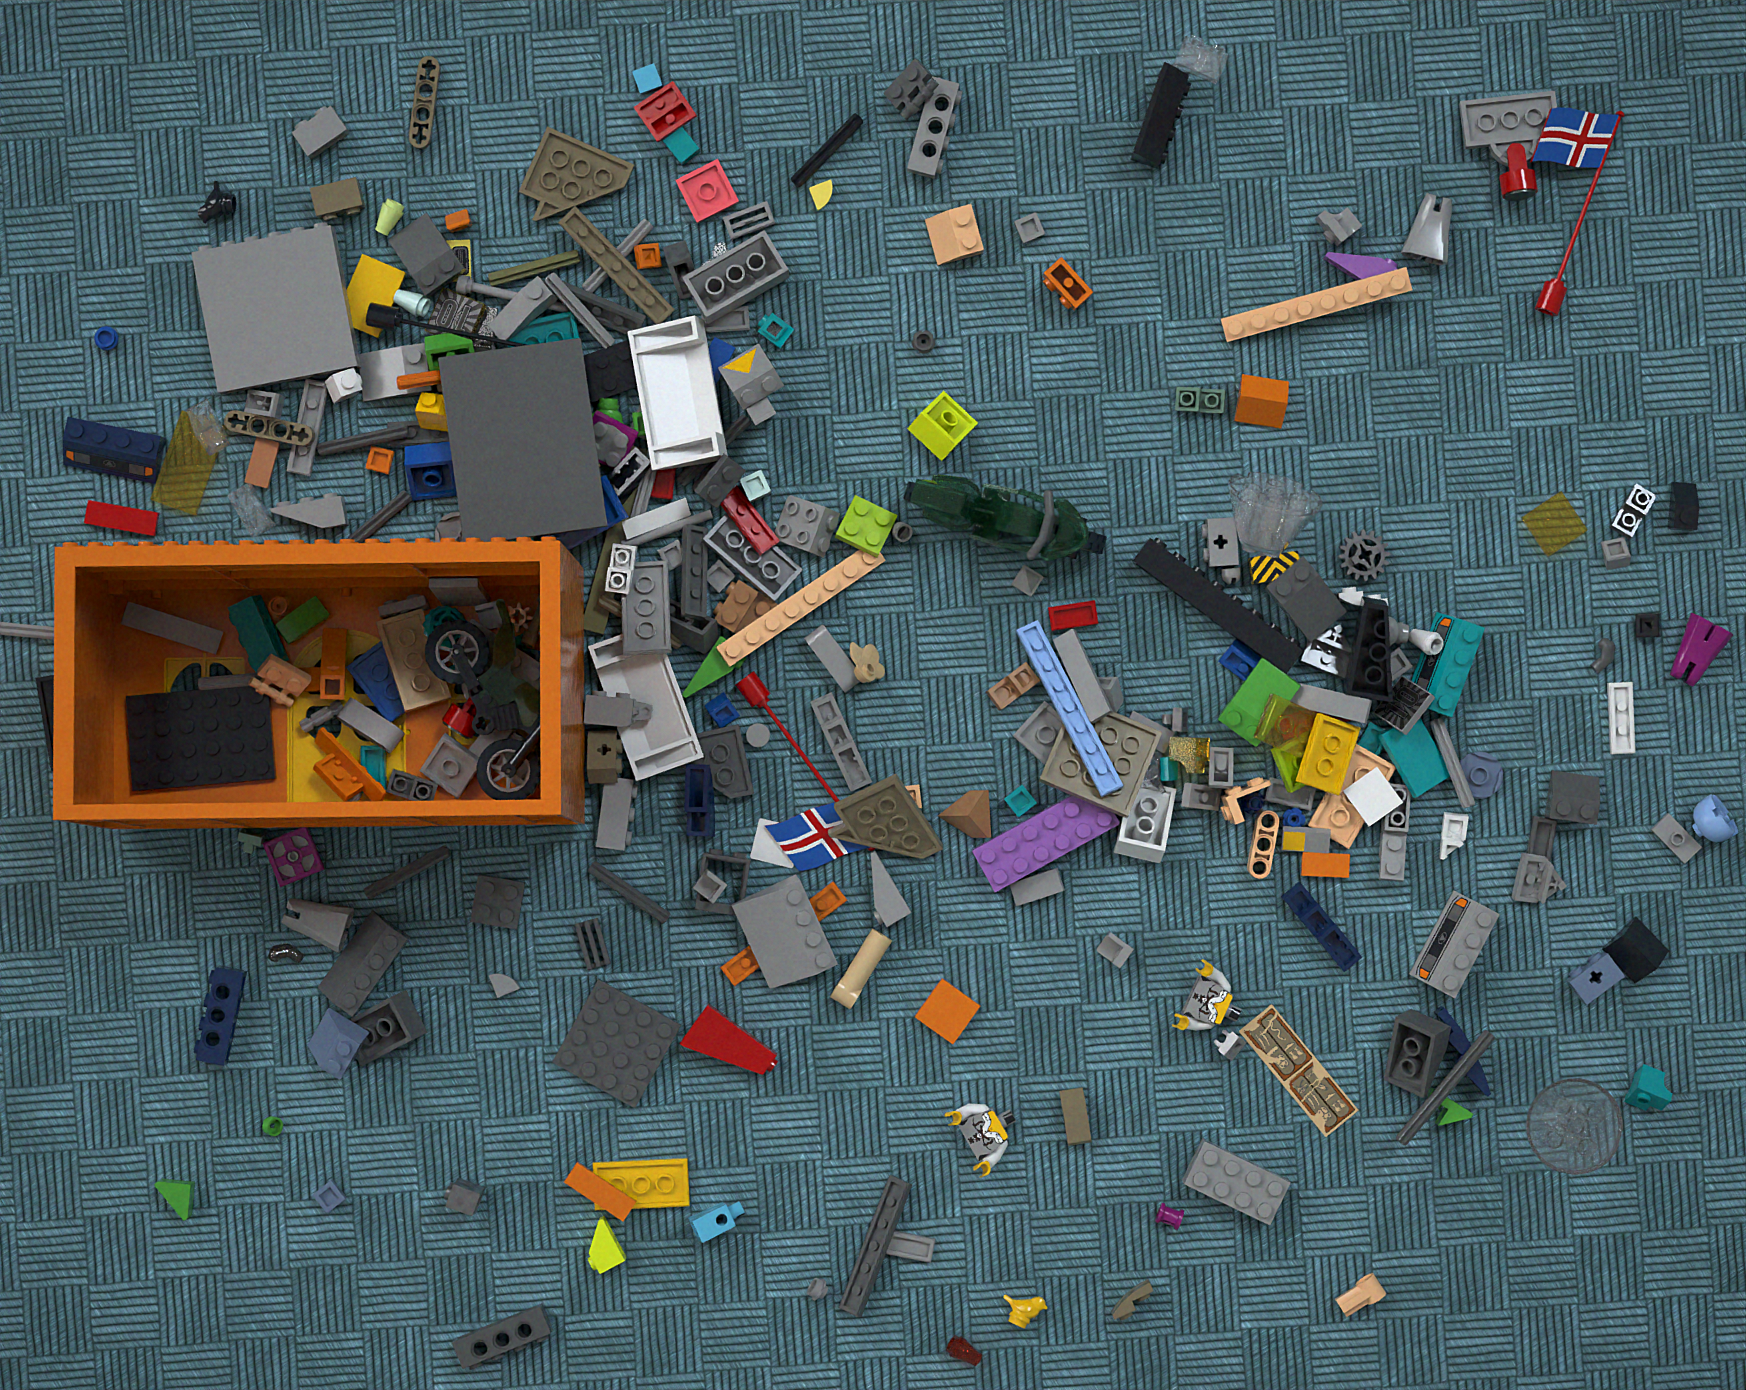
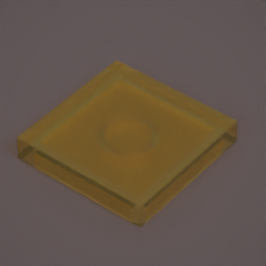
[1521,491,1587,557]

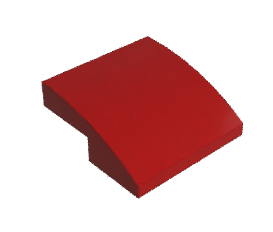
[634,81,697,143]

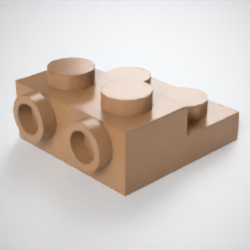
[712,580,779,634]

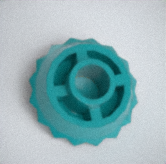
[422,605,466,648]

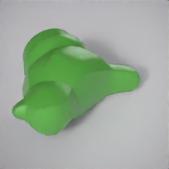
[592,398,624,424]

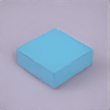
[632,63,663,95]

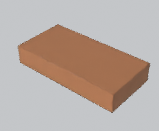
[244,437,281,489]

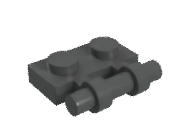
[884,58,939,120]

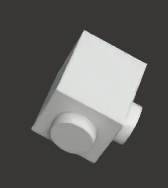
[325,367,363,403]

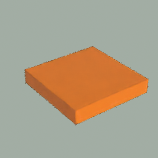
[914,978,980,1044]

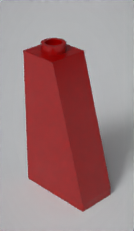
[680,1003,778,1075]

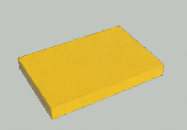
[347,254,407,338]
[1295,713,1361,796]

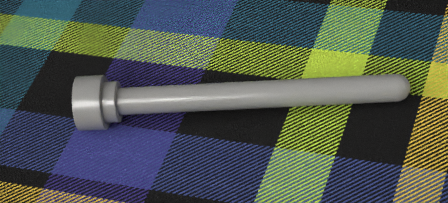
[456,274,569,313]

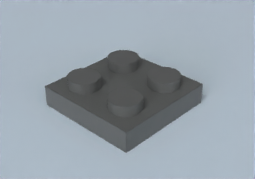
[470,874,526,929]

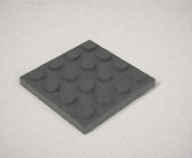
[552,979,681,1108]

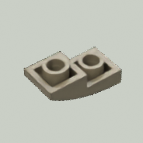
[1111,1279,1153,1320]

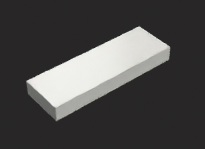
[1607,682,1635,754]

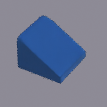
[705,692,740,728]

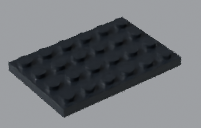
[126,685,277,791]

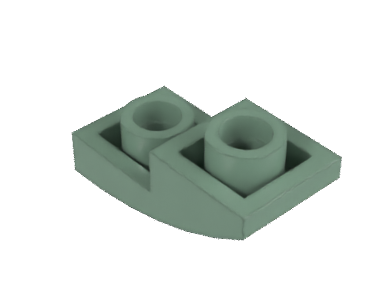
[1175,387,1226,414]

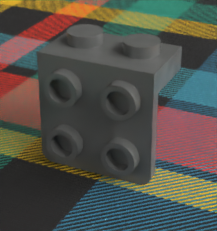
[693,453,746,508]

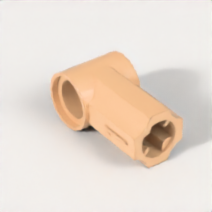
[1335,1273,1386,1317]

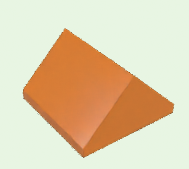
[1234,374,1289,429]

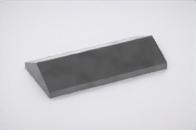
[702,513,803,603]

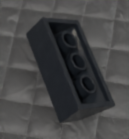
[1130,62,1191,169]

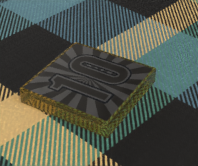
[424,287,487,340]

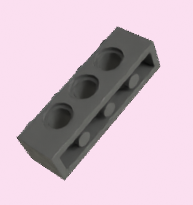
[452,1303,553,1370]

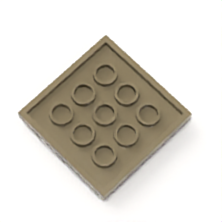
[1039,697,1162,818]

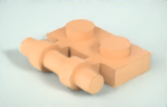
[248,654,312,707]

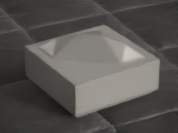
[1011,565,1044,597]

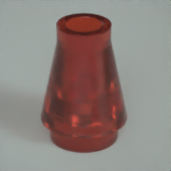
[946,1335,982,1366]

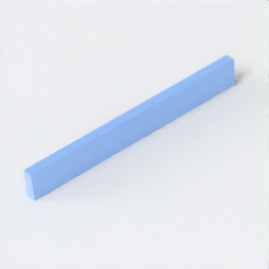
[1016,620,1124,798]

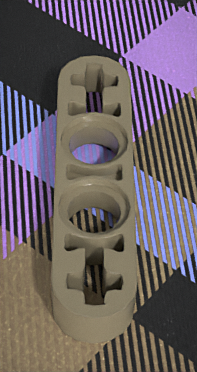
[409,56,441,150]
[224,410,315,447]

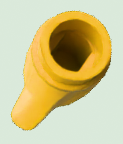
[1003,1294,1048,1329]

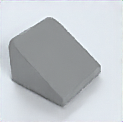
[1601,537,1631,570]

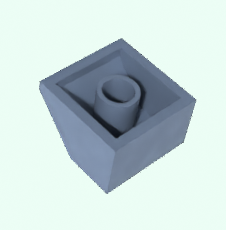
[308,1008,370,1080]

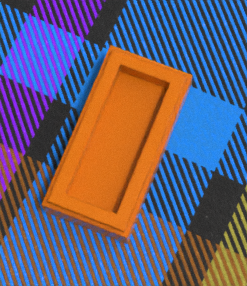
[1301,852,1350,878]

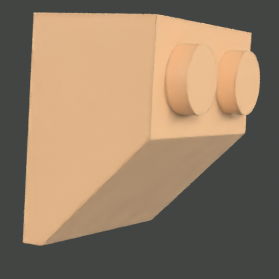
[925,204,984,266]

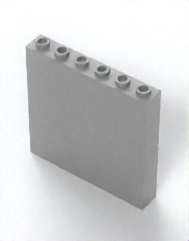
[191,222,361,394]

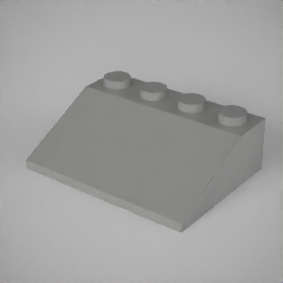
[731,874,838,989]

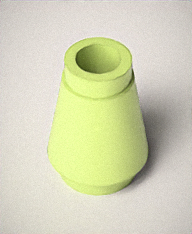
[375,198,404,236]

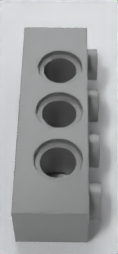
[907,76,963,179]

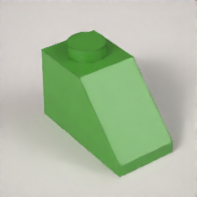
[425,333,475,371]

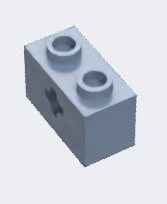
[1566,952,1625,1005]

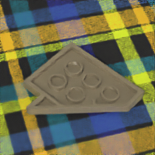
[519,126,635,222]
[828,774,943,859]

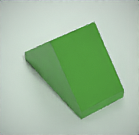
[154,1178,195,1221]

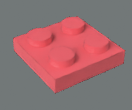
[675,159,739,224]

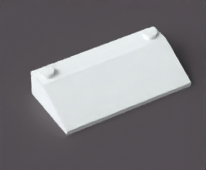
[628,315,728,471]
[588,634,704,782]

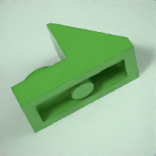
[1427,1087,1473,1126]

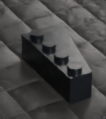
[1343,596,1393,702]

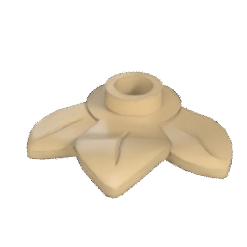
[850,642,885,683]

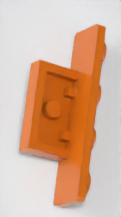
[313,727,386,802]

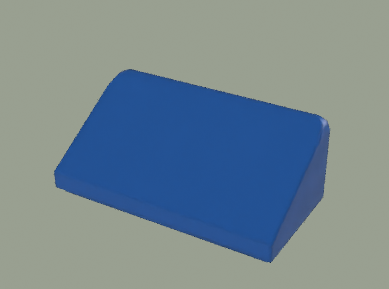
[1218,639,1261,681]

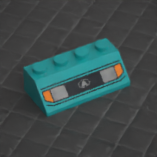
[1411,612,1485,717]

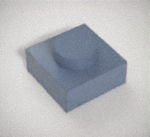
[313,1179,347,1213]

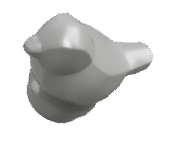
[1389,617,1409,646]

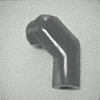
[1590,638,1615,674]

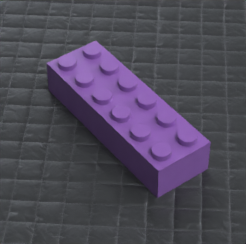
[971,795,1120,892]

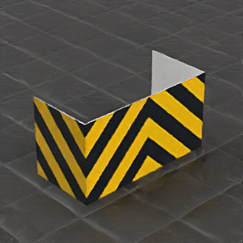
[1248,551,1299,584]

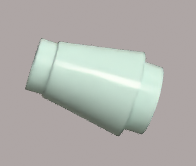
[393,289,431,317]

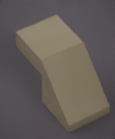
[1059,1087,1092,1146]

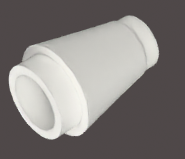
[1408,629,1443,655]

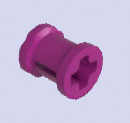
[1155,1202,1184,1230]

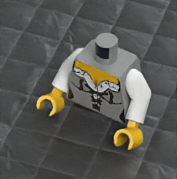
[1172,959,1242,1031]
[945,1104,1016,1178]

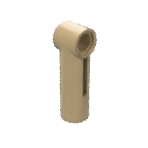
[830,928,892,1009]

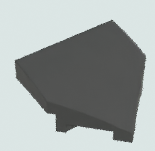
[1299,625,1351,680]

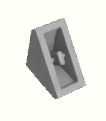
[244,389,285,419]

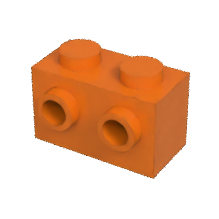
[1043,257,1093,311]

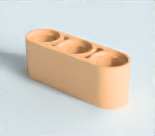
[1247,810,1279,879]

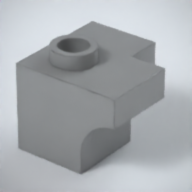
[1315,207,1362,246]

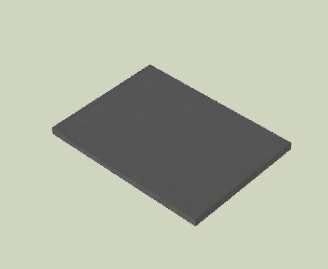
[438,338,608,542]

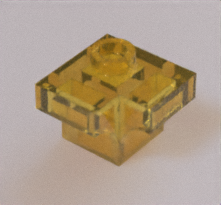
[1169,737,1210,773]

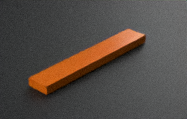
[720,881,847,987]

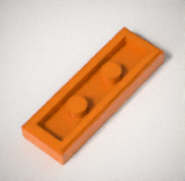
[564,1162,637,1221]

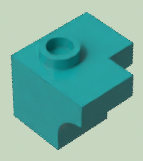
[1624,1064,1673,1111]

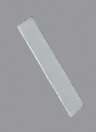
[622,498,691,539]

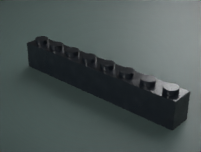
[1132,537,1303,674]

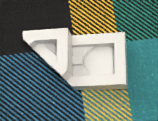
[1440,812,1469,859]

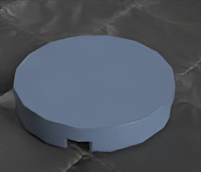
[1459,752,1503,799]

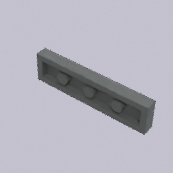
[556,280,646,335]
[681,524,708,620]

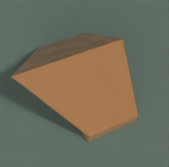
[938,790,991,838]

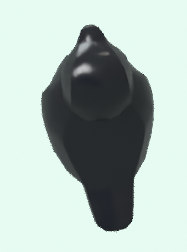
[198,181,237,224]

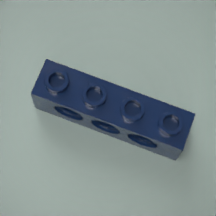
[194,965,247,1066]

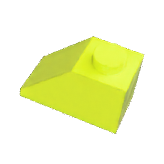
[588,1216,627,1274]

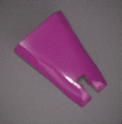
[1670,613,1733,687]

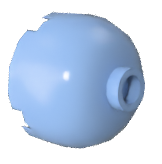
[1692,794,1738,842]

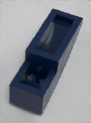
[684,764,715,837]

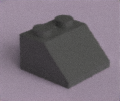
[1544,770,1600,825]

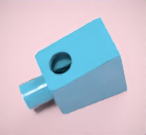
[688,1201,745,1243]

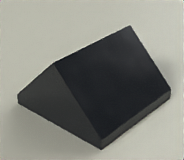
[1602,916,1669,983]

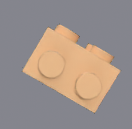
[1220,777,1271,824]

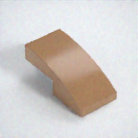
[986,662,1040,711]

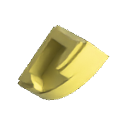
[809,179,833,211]

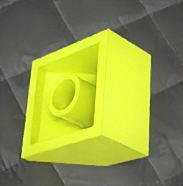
[907,391,978,461]

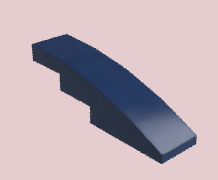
[1281,882,1362,972]
[1434,1006,1491,1097]

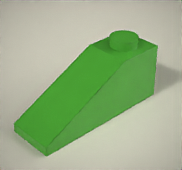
[682,636,746,698]

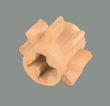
[503,602,533,633]

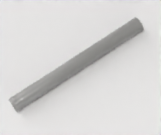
[621,509,713,546]

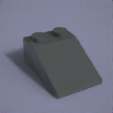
[388,213,467,298]
[1264,556,1347,643]
[349,990,427,1066]
[1384,1009,1451,1098]

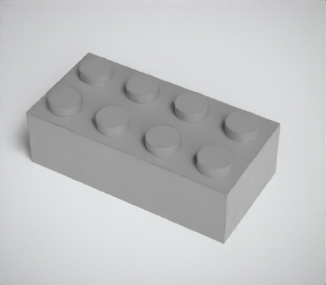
[1182,1138,1291,1225]

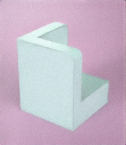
[740,470,772,503]

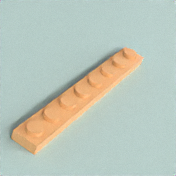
[1221,267,1412,342]
[716,550,886,667]

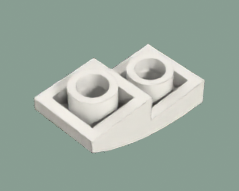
[605,543,638,594]
[1337,587,1388,607]

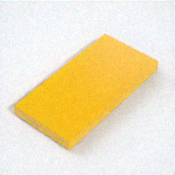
[593,1158,690,1211]

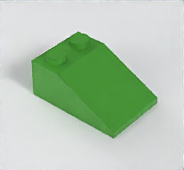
[1218,657,1301,747]

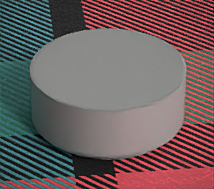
[746,723,770,747]

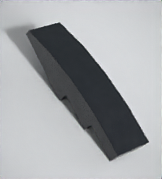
[593,447,651,538]

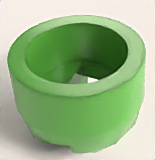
[262,1116,283,1136]

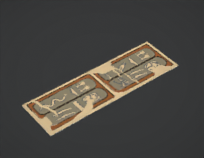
[1239,1004,1359,1137]

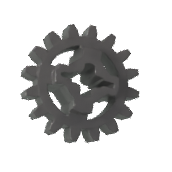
[1338,529,1390,581]

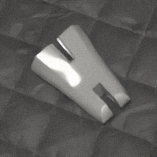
[1401,193,1452,265]
[281,898,354,953]

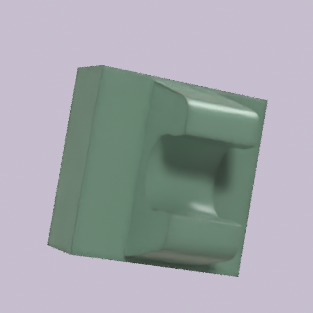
[237,828,267,854]

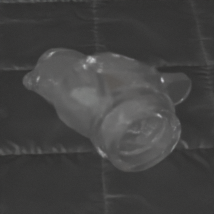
[1140,751,1166,794]

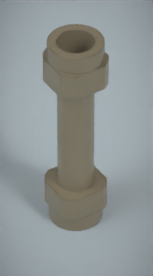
[521,594,540,648]

